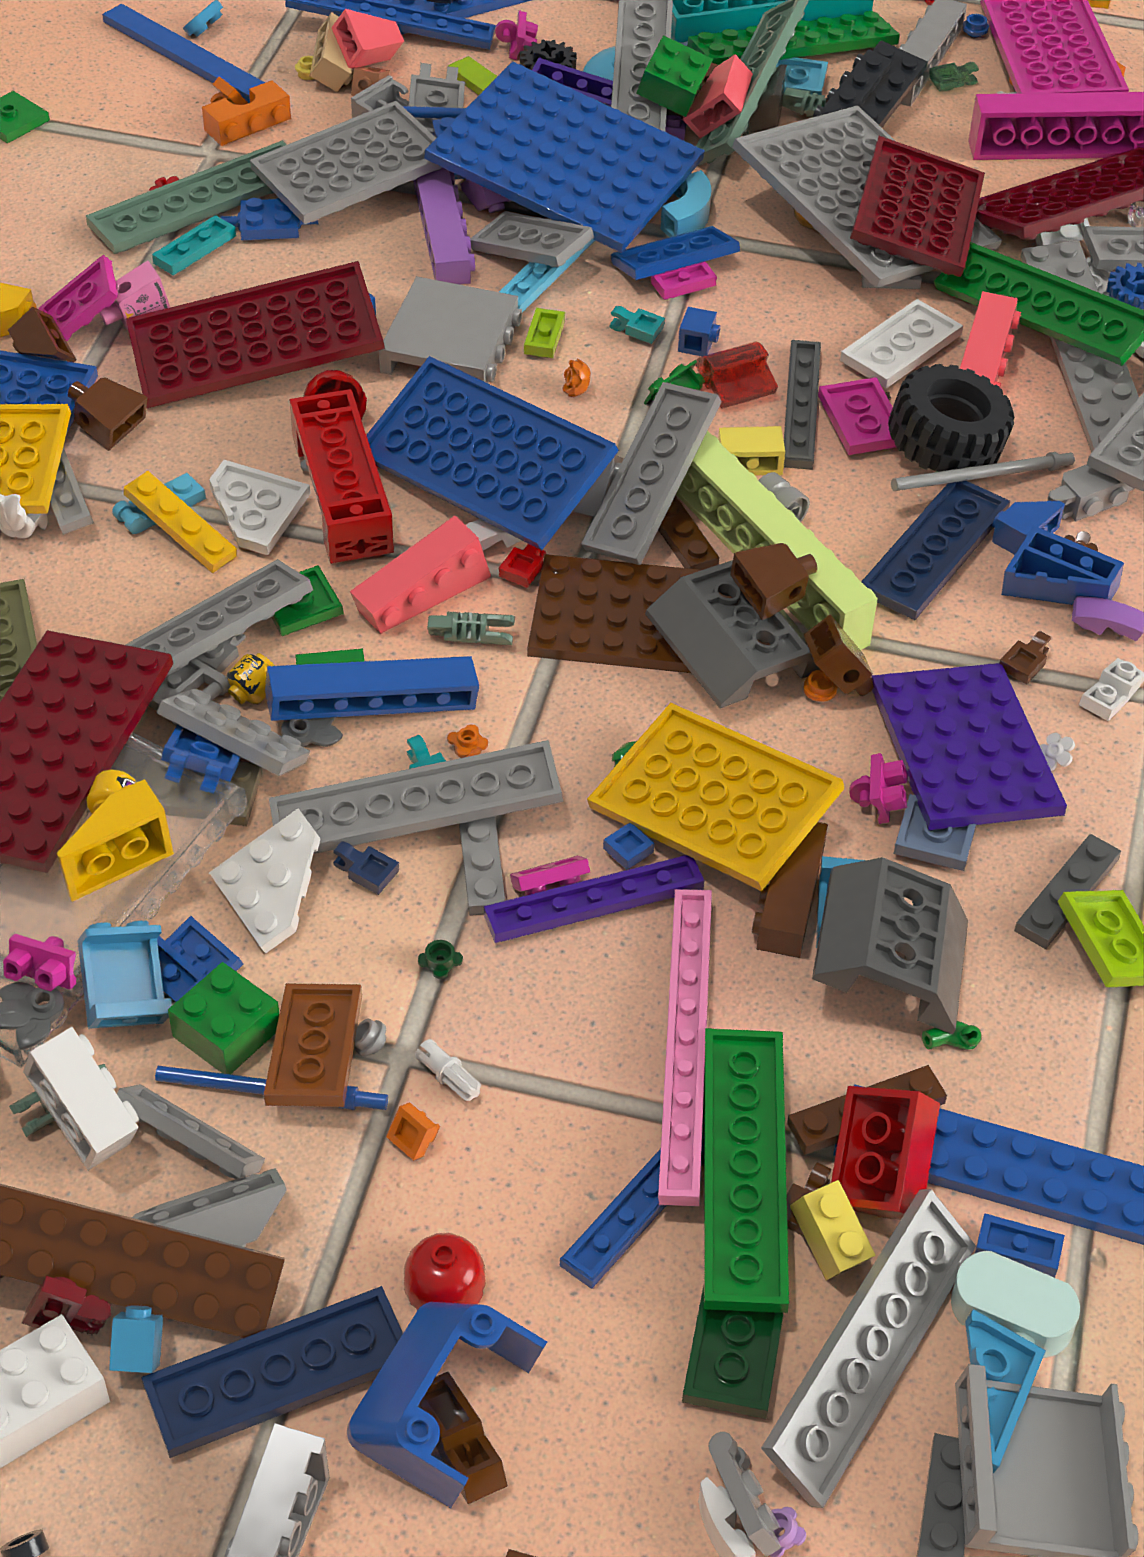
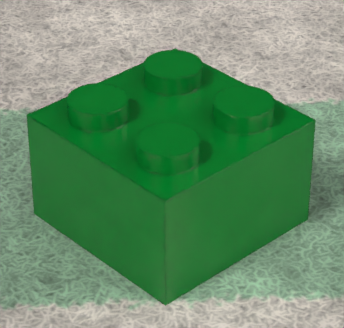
[636,35,713,117]
[168,962,279,1075]

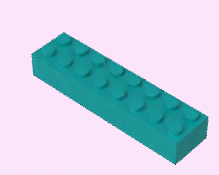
[671,0,874,43]

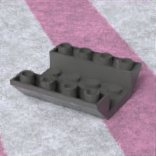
[645,560,821,708]
[812,857,968,1034]

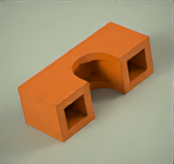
[202,80,291,146]

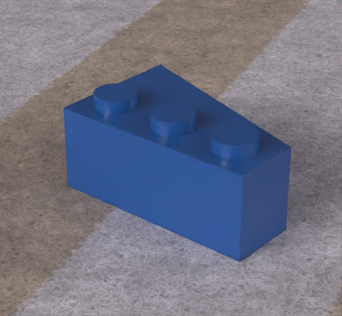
[1001,525,1124,605]

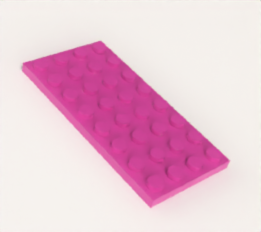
[980,0,1129,93]

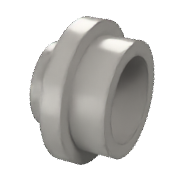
[354,1018,386,1056]

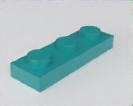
[152,215,236,275]

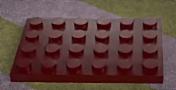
[850,136,985,277]

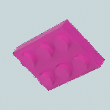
[39,255,118,341]
[818,377,896,455]

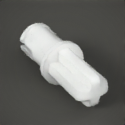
[415,1039,481,1101]

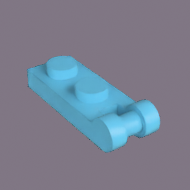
[112,473,206,534]

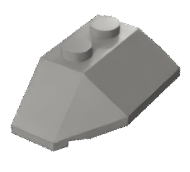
[131,1168,286,1247]

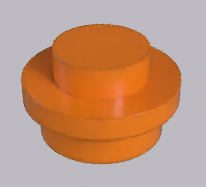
[803,670,838,702]

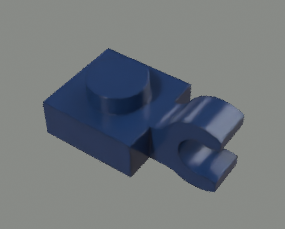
[333,841,399,895]

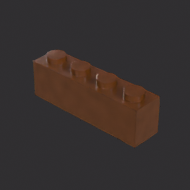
[752,822,828,958]

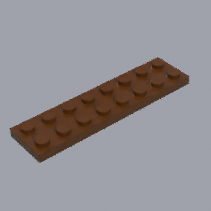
[0,1184,285,1338]

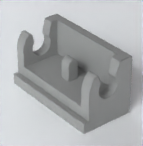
[351,75,409,118]

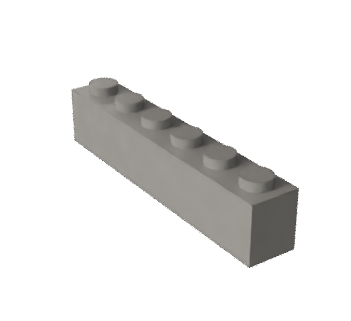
[899,0,967,106]

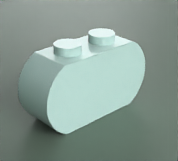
[951,1251,1080,1358]

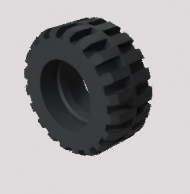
[888,364,1015,472]

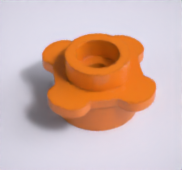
[447,724,488,758]

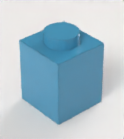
[109,1306,163,1373]

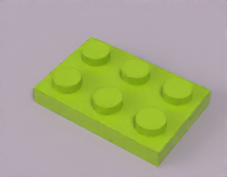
[1057,890,1144,987]

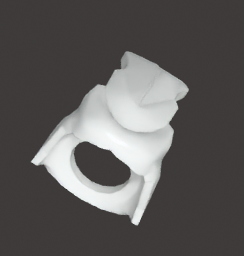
[0,494,48,539]

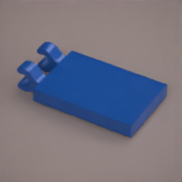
[161,724,242,794]

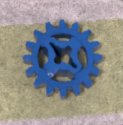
[1106,263,1144,309]

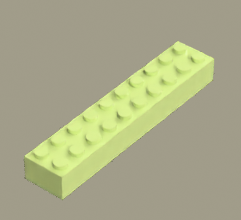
[676,431,878,650]

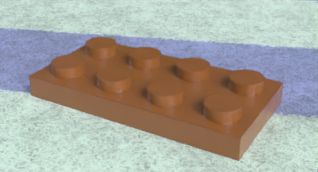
[264,983,362,1107]

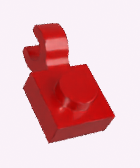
[498,544,546,588]

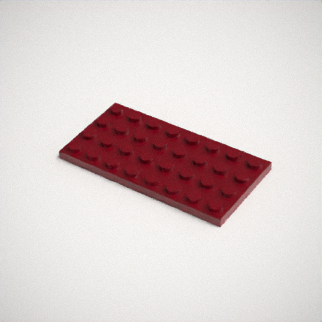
[976,147,1144,240]
[126,261,385,408]
[0,630,174,873]

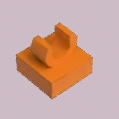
[210,76,248,105]
[386,1102,440,1161]

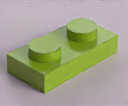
[524,308,565,358]

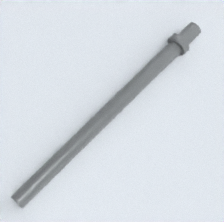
[891,452,1075,491]

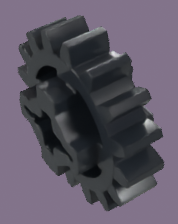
[520,39,577,70]

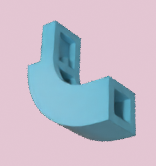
[660,170,711,237]

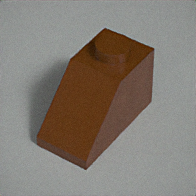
[8,307,77,362]

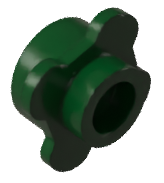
[418,940,463,979]

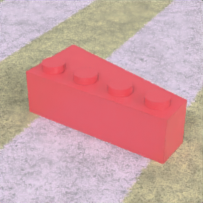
[960,291,1021,387]
[350,516,491,634]

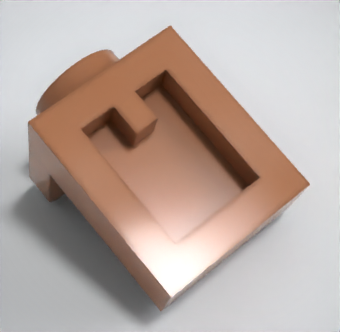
[351,66,390,96]

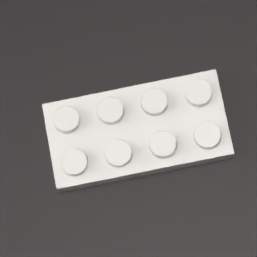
[840,299,963,389]

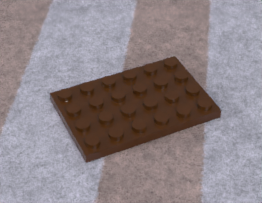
[527,554,732,673]

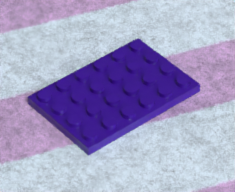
[871,663,1067,830]

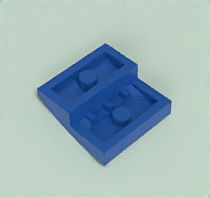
[157,916,243,1002]

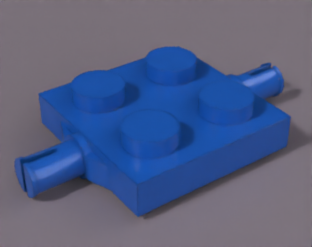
[220,198,319,240]

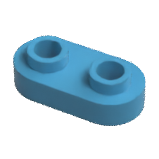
[183,0,223,37]

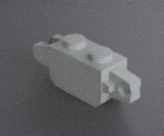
[1048,465,1135,521]

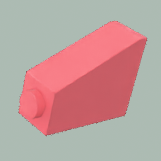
[332,9,404,69]
[682,54,753,138]

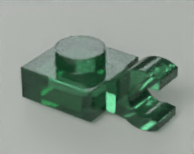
[929,62,979,92]

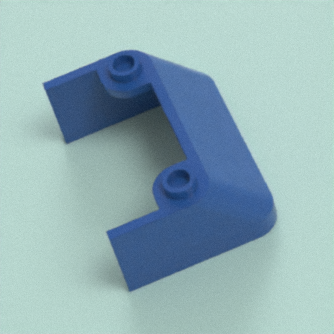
[347,1302,547,1508]

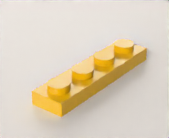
[124,471,237,573]

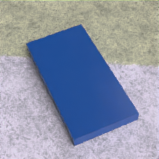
[611,226,740,280]

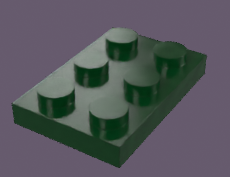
[682,1284,784,1419]

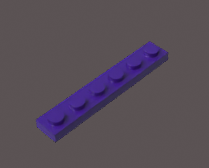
[484,855,705,943]

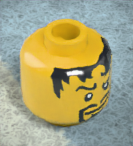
[226,653,275,704]

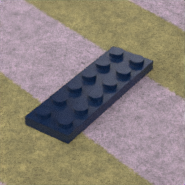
[861,481,1010,620]
[141,1286,403,1458]

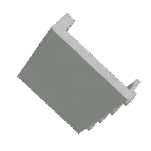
[379,276,522,383]
[955,1364,1138,1557]

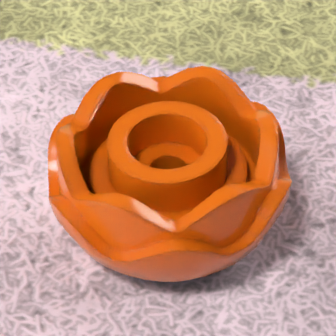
[562,358,591,397]

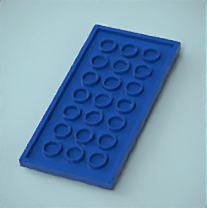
[366,356,619,550]

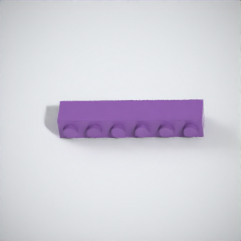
[413,167,475,285]

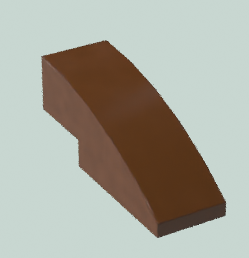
[418,1372,508,1504]

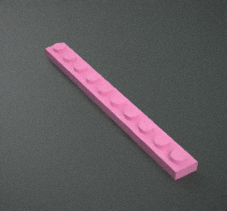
[658,889,712,1206]

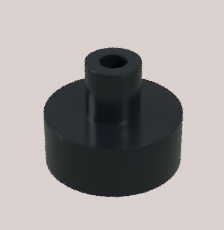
[0,1529,49,1557]

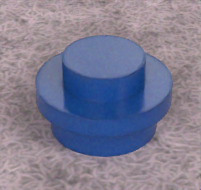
[963,14,989,38]

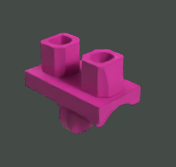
[495,10,538,60]
[849,753,908,824]
[3,934,76,992]

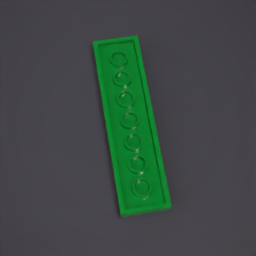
[687,11,900,65]
[934,242,1144,366]
[704,1028,789,1313]

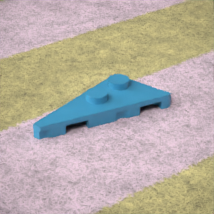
[965,1309,1046,1473]

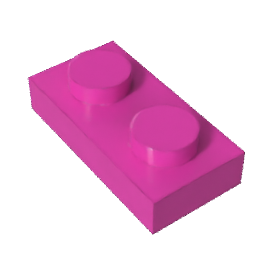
[651,261,717,300]
[510,855,590,895]

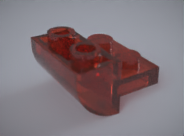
[696,341,778,409]

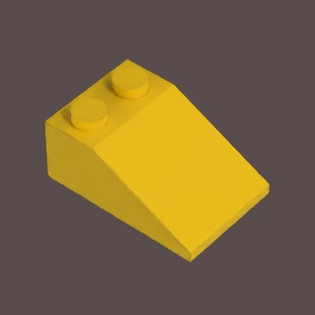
[57,779,174,902]

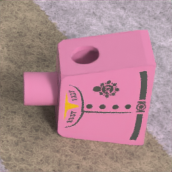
[99,261,170,332]

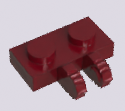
[22,1276,112,1335]

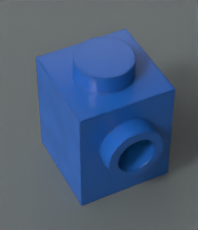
[678,307,721,357]

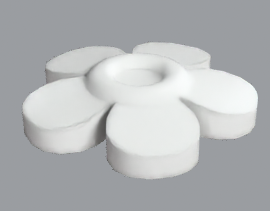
[1039,733,1075,771]

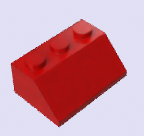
[831,1086,940,1220]

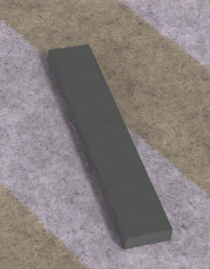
[784,340,821,470]

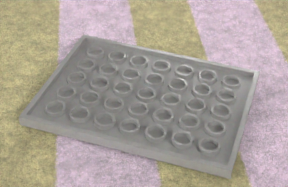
[732,106,1002,288]

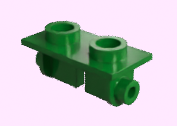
[644,359,705,405]

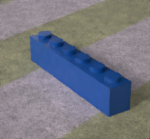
[265,656,479,721]

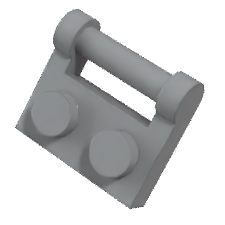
[149,658,231,726]

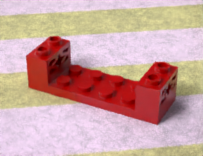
[289,389,394,564]

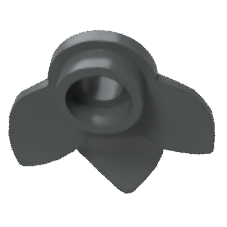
[281,717,343,747]
[0,982,64,1050]

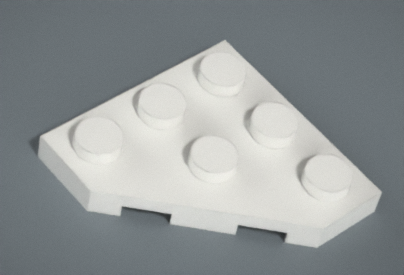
[209,460,310,555]
[209,808,321,953]

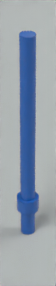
[155,1065,388,1110]

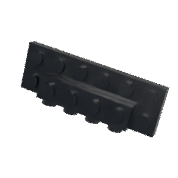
[812,40,928,128]

